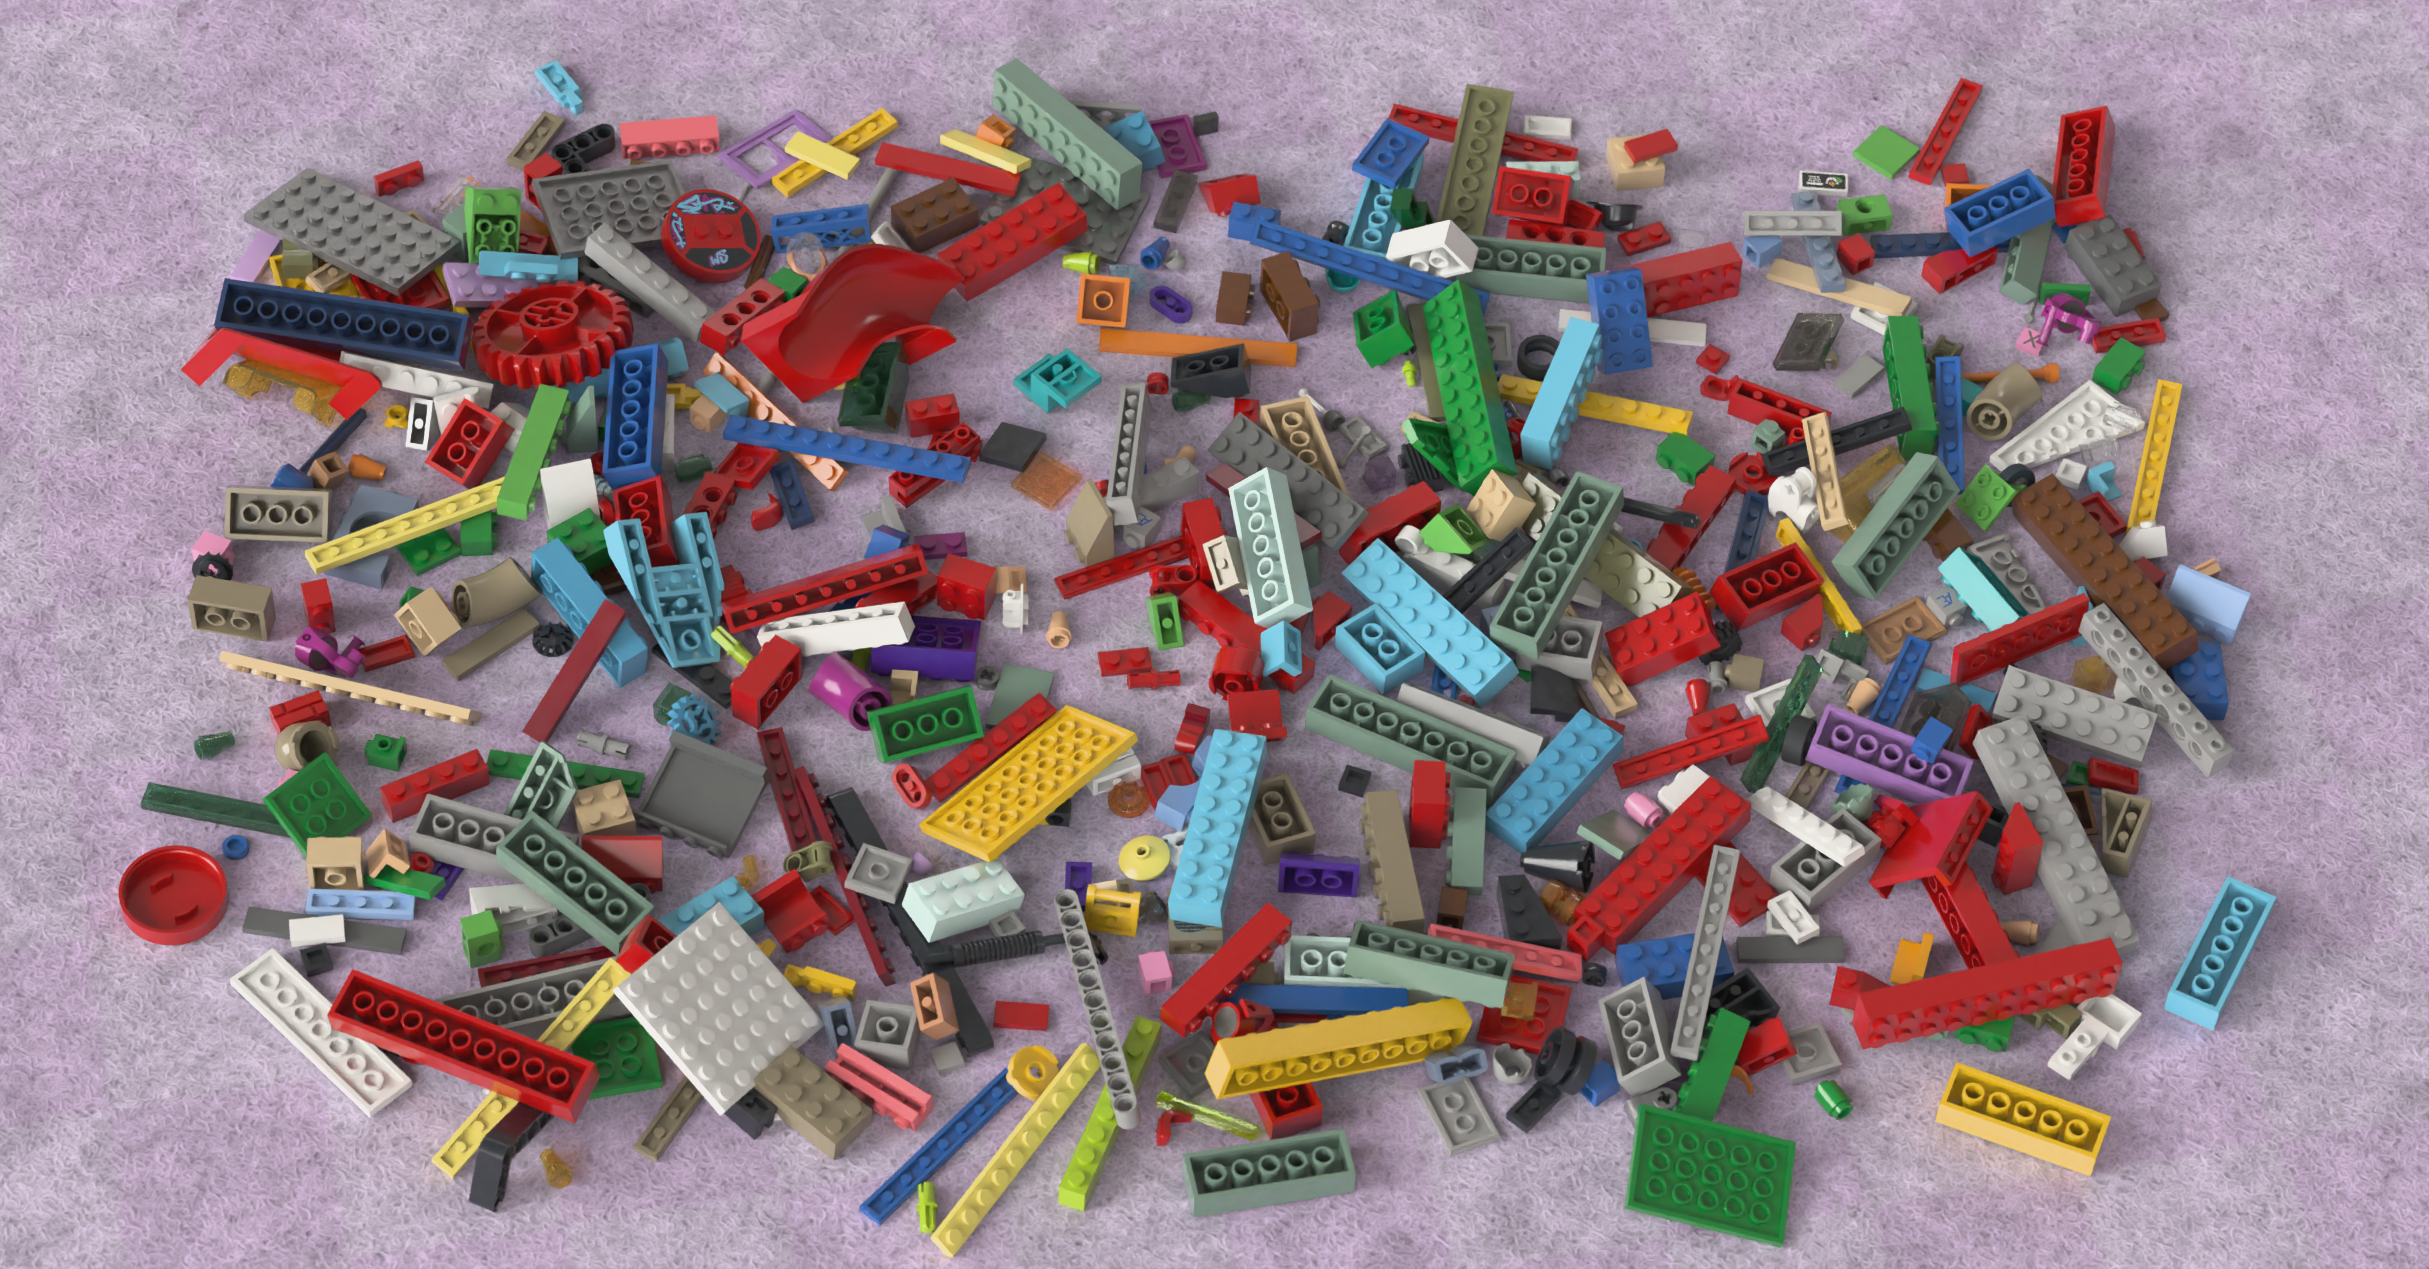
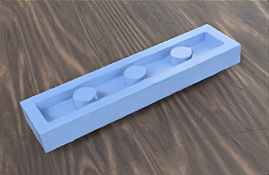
[305,889,416,920]

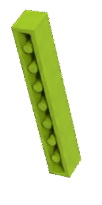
[1058,1015,1162,1212]

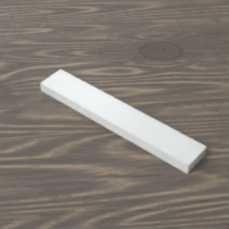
[1558,309,1707,347]

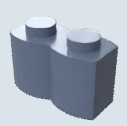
[1424,1043,1489,1084]

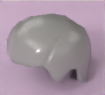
[1491,1043,1533,1084]

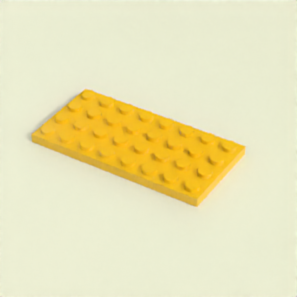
[919,705,1138,863]

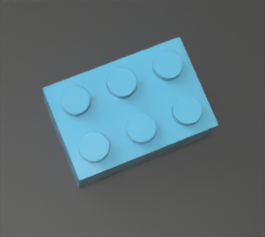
[1335,603,1425,695]

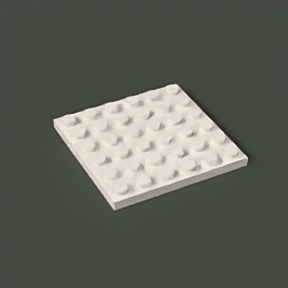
[613,902,824,1116]

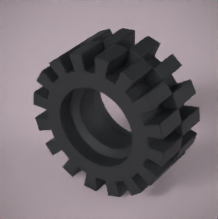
[1699,620,1743,666]

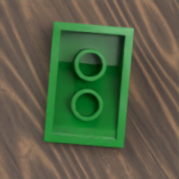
[1353,290,1414,368]

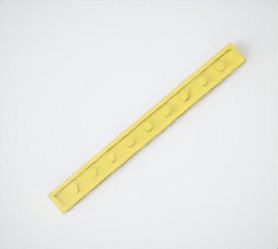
[305,477,505,575]
[432,957,631,1178]
[931,1043,1101,1257]

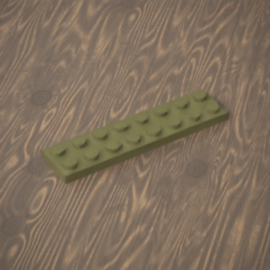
[1436,83,1514,236]

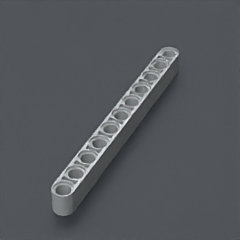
[1054,889,1141,1129]

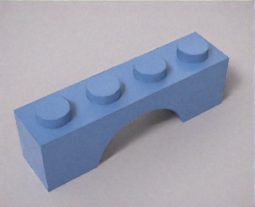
[1154,735,1212,832]

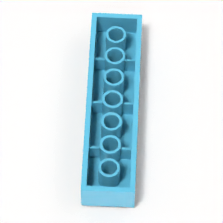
[1342,538,1519,708]
[1168,729,1268,928]

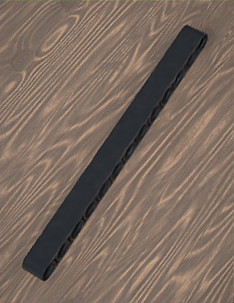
[826,787,994,1058]

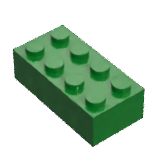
[866,686,984,763]

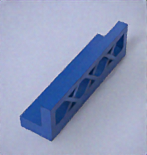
[771,204,873,253]

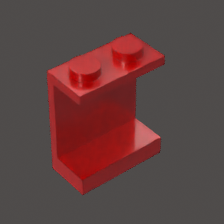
[751,868,832,953]

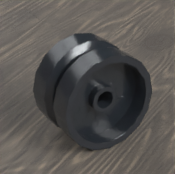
[1534,1026,1597,1096]

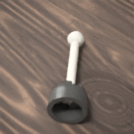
[1299,388,1345,432]

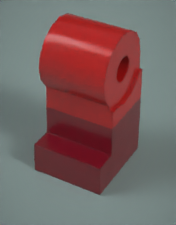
[1174,703,1210,755]

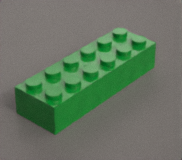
[1882,316,1940,461]

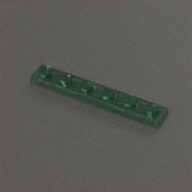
[1740,654,1823,794]
[141,782,291,838]

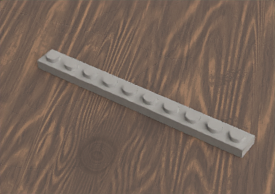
[1670,845,1740,1061]

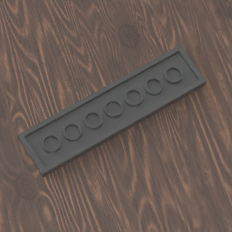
[1208,412,1369,552]

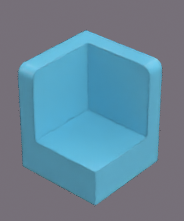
[2086,461,2122,502]

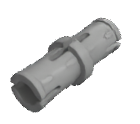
[576,729,631,760]

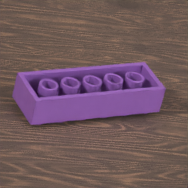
[1805,704,1974,804]

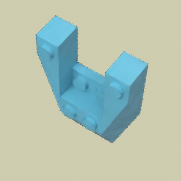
[603,512,724,668]

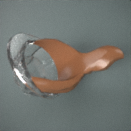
[785,232,828,281]

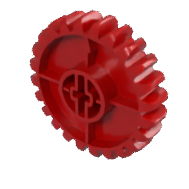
[471,280,634,390]

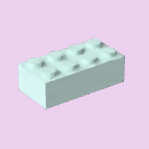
[902,858,1025,943]

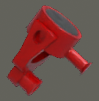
[1208,998,1279,1045]

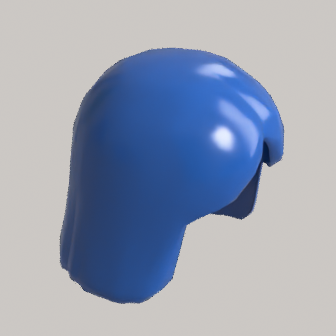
[270,463,314,489]

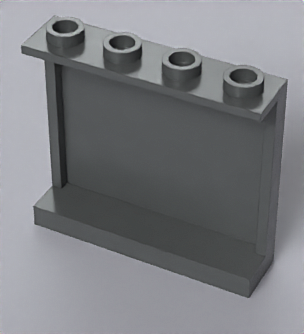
[632,730,771,858]

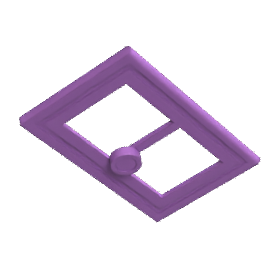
[717,109,833,190]

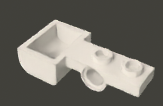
[2047,994,2142,1081]

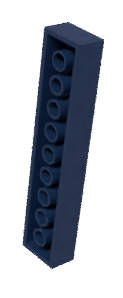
[214,278,474,371]

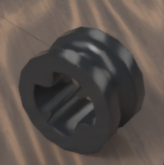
[1582,963,1608,987]

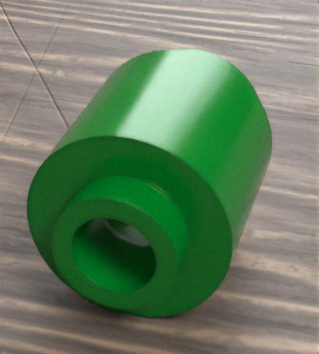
[1814,1080,1853,1120]

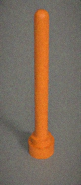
[1961,363,2059,383]

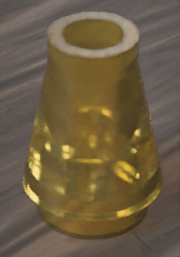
[540,1149,573,1189]

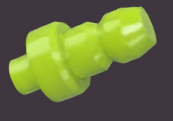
[1402,360,1417,387]

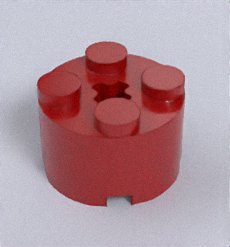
[1209,646,1265,701]

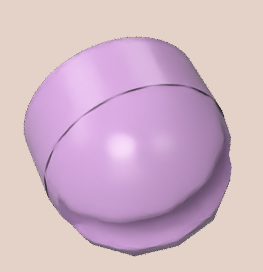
[911,852,934,875]

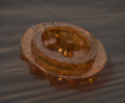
[1108,781,1149,818]

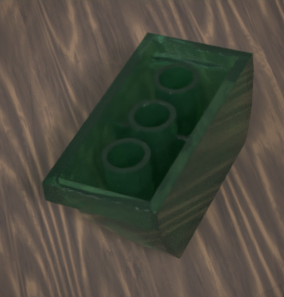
[837,342,909,434]

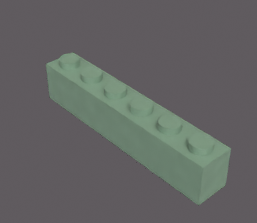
[1999,175,2055,305]

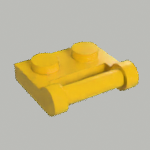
[1084,884,1142,937]

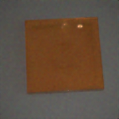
[1011,452,1082,511]

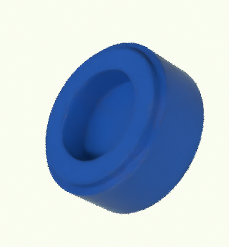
[222,835,249,860]

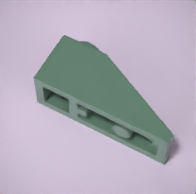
[562,386,598,454]

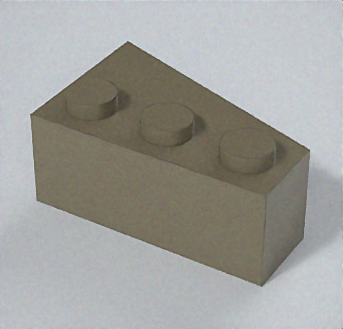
[2102,788,2152,878]

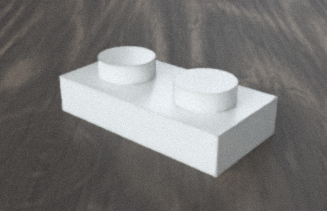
[1767,890,1820,945]

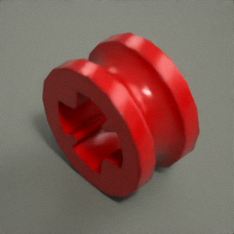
[1147,372,1169,395]

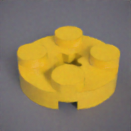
[1006,1045,1059,1101]

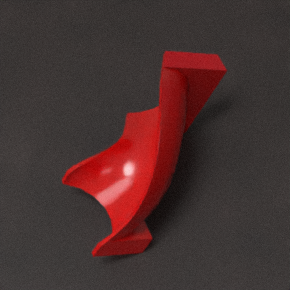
[741,244,965,403]

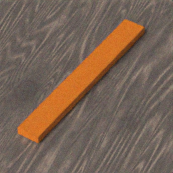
[1099,328,1297,367]

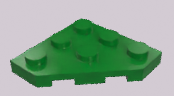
[1401,418,1466,492]

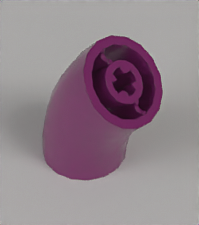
[808,651,893,731]

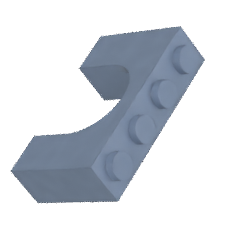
[324,484,419,590]

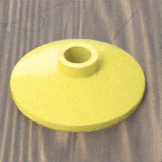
[1118,835,1171,882]

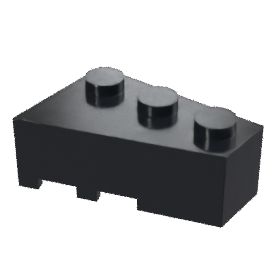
[1496,874,1562,950]
[1702,967,1781,1037]

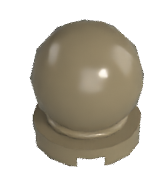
[274,721,340,771]

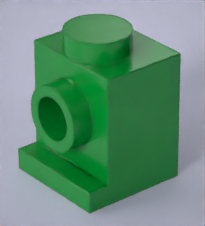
[364,734,407,772]

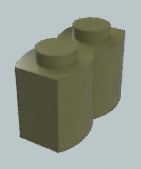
[282,238,318,279]

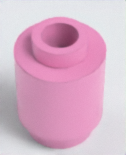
[1624,792,1663,829]

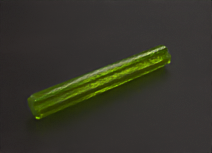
[1155,1092,1259,1141]

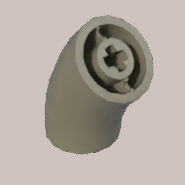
[1967,362,2042,441]
[451,557,542,628]

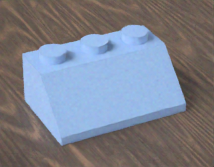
[2166,564,2251,644]

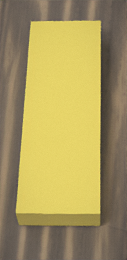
[785,131,860,180]

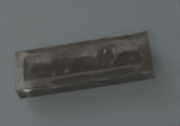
[1153,170,1198,233]

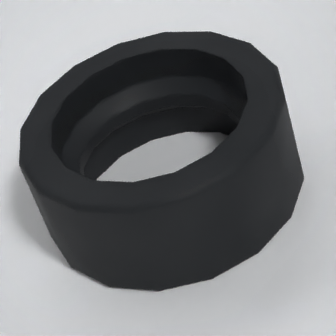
[1517,335,1560,381]
[1781,714,1817,767]

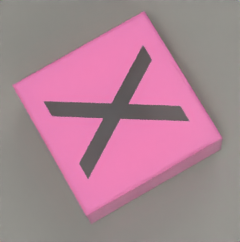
[2015,327,2044,356]

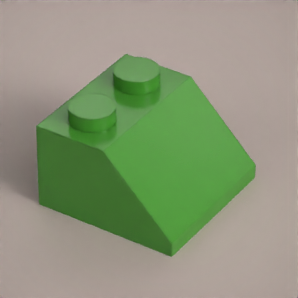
[1419,504,1491,554]

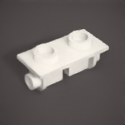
[1002,584,1028,634]

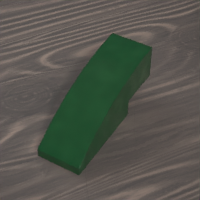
[1390,188,1436,230]

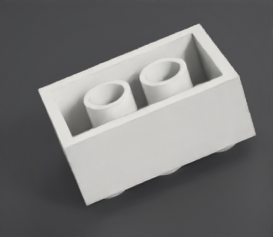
[1386,220,1478,278]

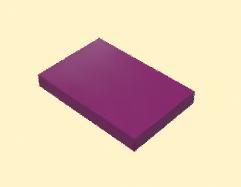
[1148,114,1207,179]

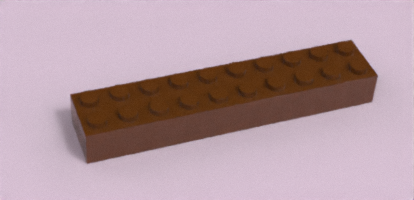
[2011,473,2199,671]

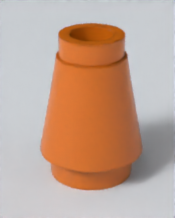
[348,453,387,481]

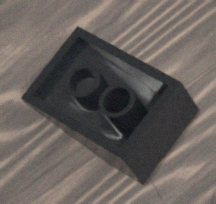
[1170,343,1252,398]

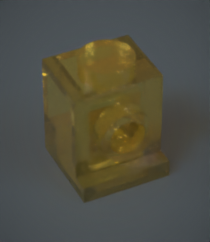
[1501,982,1538,1020]

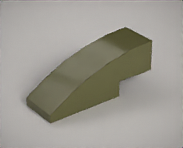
[2017,1004,2083,1039]

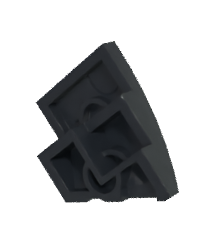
[1530,666,1600,722]

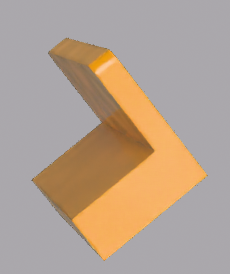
[1889,932,1934,984]

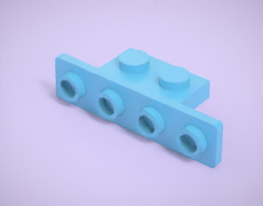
[479,251,578,283]

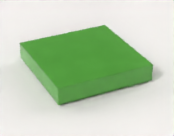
[1853,125,1920,180]

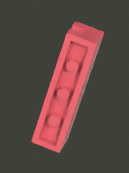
[620,115,719,160]
[824,1043,934,1131]

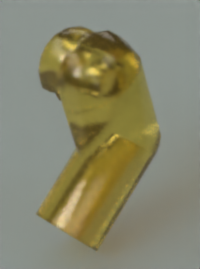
[734,855,759,890]

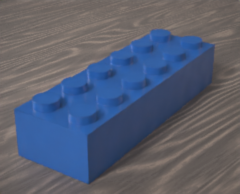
[602,343,668,490]

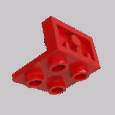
[1227,689,1287,742]

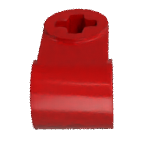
[1149,565,1198,597]

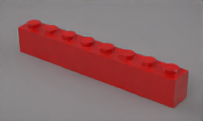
[720,544,929,634]

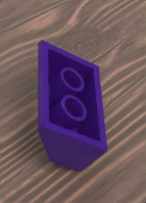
[1278,852,1360,898]

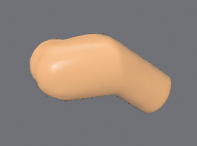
[1163,445,1196,466]

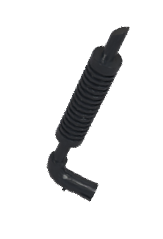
[924,930,1108,968]

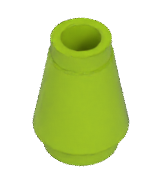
[1063,251,1100,274]

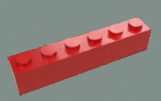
[1646,465,1736,572]
[1178,580,1315,694]
[1160,903,1292,1039]

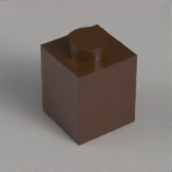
[1436,887,1468,930]

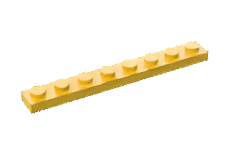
[1498,374,1693,436]
[2126,379,2182,534]

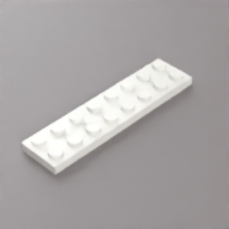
[230,948,412,1117]

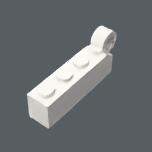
[1395,525,1505,609]

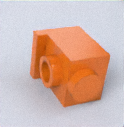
[975,114,1016,150]

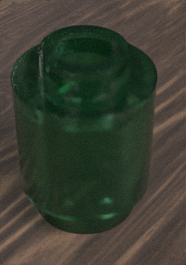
[674,453,713,484]

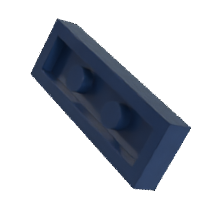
[770,459,815,530]

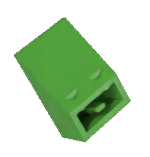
[464,186,521,263]

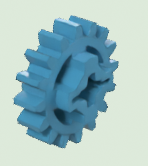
[667,694,723,745]

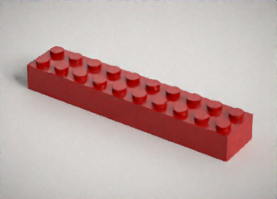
[1852,937,2123,1049]
[327,969,600,1123]

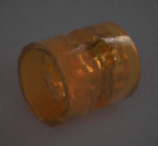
[1539,879,1586,927]

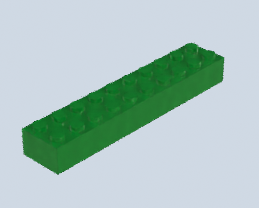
[1422,279,1517,496]

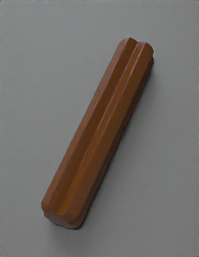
[744,235,775,289]

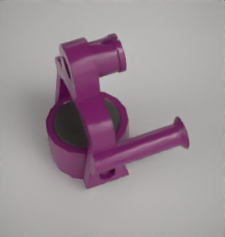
[2035,293,2102,347]
[295,626,365,679]

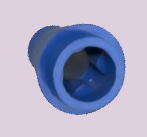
[1140,237,1170,270]

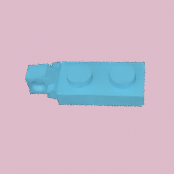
[535,60,584,116]

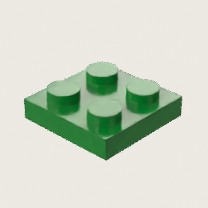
[394,528,462,576]

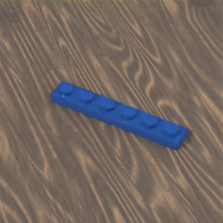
[1935,356,1965,495]

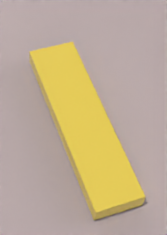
[940,129,1031,174]

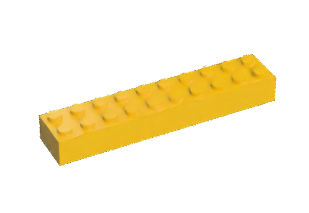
[1205,998,1473,1100]

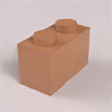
[910,973,959,1040]

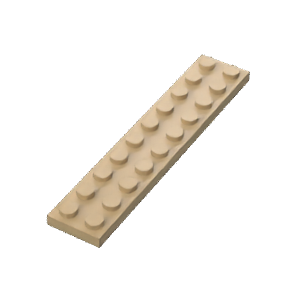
[219,651,482,726]

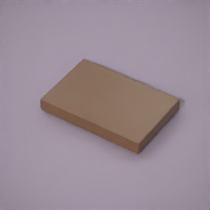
[1860,596,1948,665]

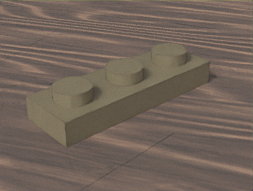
[507,111,565,171]

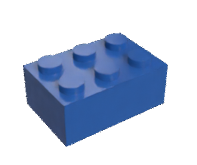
[2166,641,2229,720]

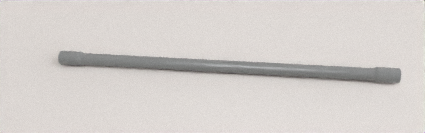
[756,167,900,396]

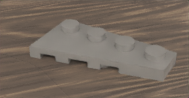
[1967,533,2046,615]

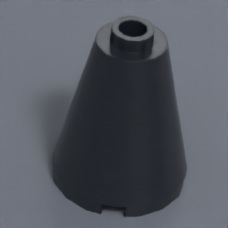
[1520,840,1595,893]

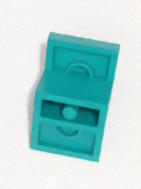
[1013,348,1102,413]

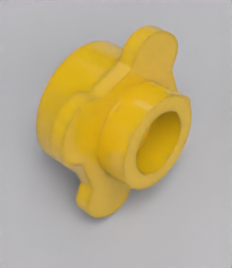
[384,405,410,428]

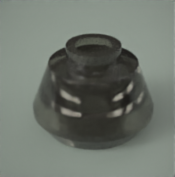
[1139,891,1168,926]

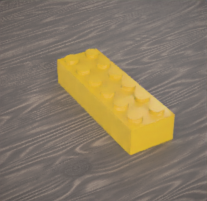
[1935,1062,2111,1176]

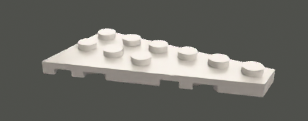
[1989,380,2145,472]

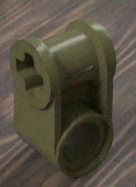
[1926,334,1964,379]
[783,841,834,882]

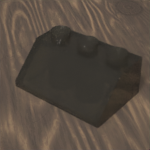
[1899,683,1972,752]

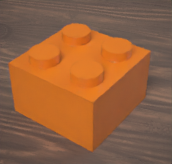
[1076,274,1131,328]

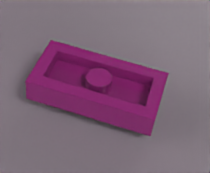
[914,532,967,560]

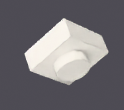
[2056,458,2087,490]

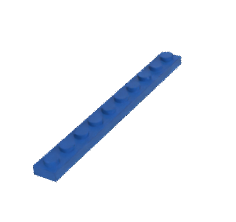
[1249,219,1490,317]
[723,415,971,483]

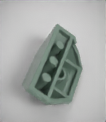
[503,741,578,830]

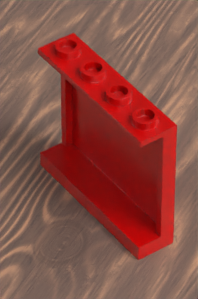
[1868,791,1993,899]

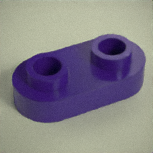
[1149,286,1193,323]

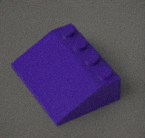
[871,615,981,682]

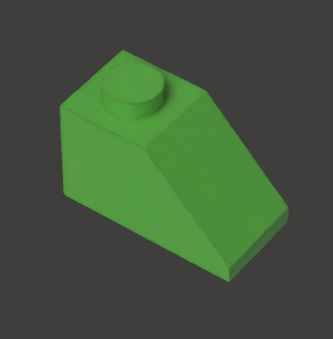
[1145,592,1184,651]

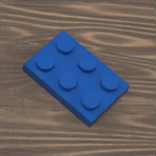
[1352,118,1430,189]

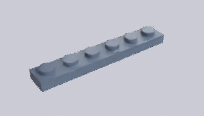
[1791,191,1845,293]

